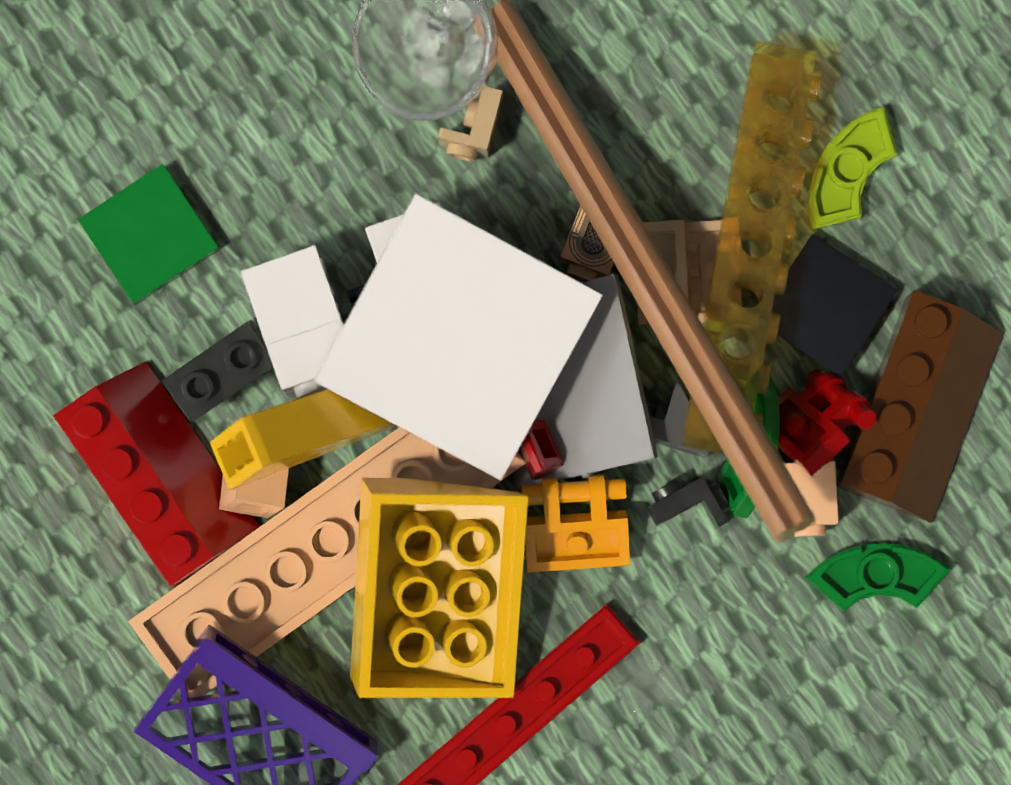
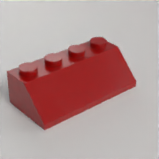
[53,361,260,587]

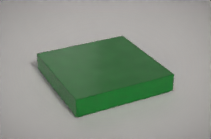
[77,163,220,306]

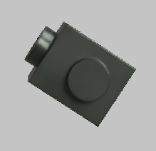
[647,477,730,529]

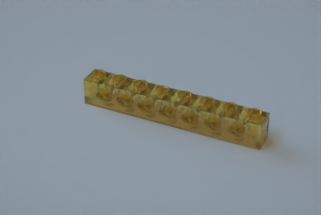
[681,41,822,454]

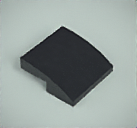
[755,234,898,377]

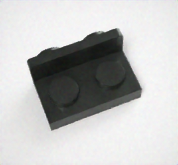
[162,321,273,421]

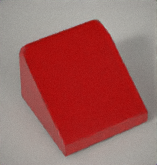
[518,420,564,481]

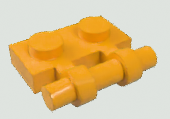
[521,474,630,573]

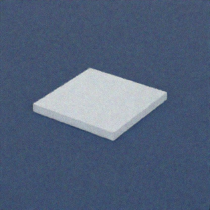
[314,193,603,480]

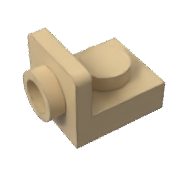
[438,86,504,162]

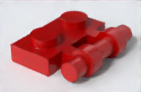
[778,369,876,476]

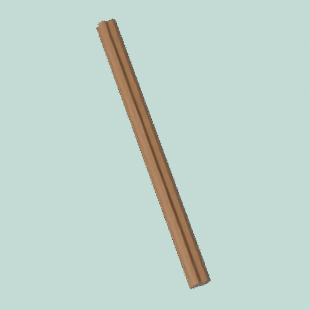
[475,0,816,543]

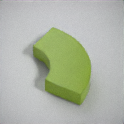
[807,107,897,231]

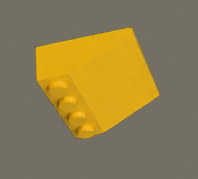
[350,477,528,698]

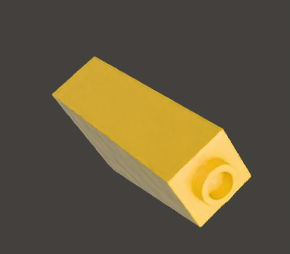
[210,389,397,490]

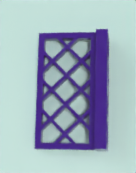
[134,624,378,785]

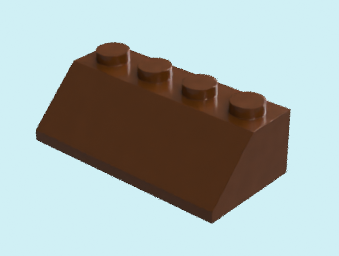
[836,290,1003,523]

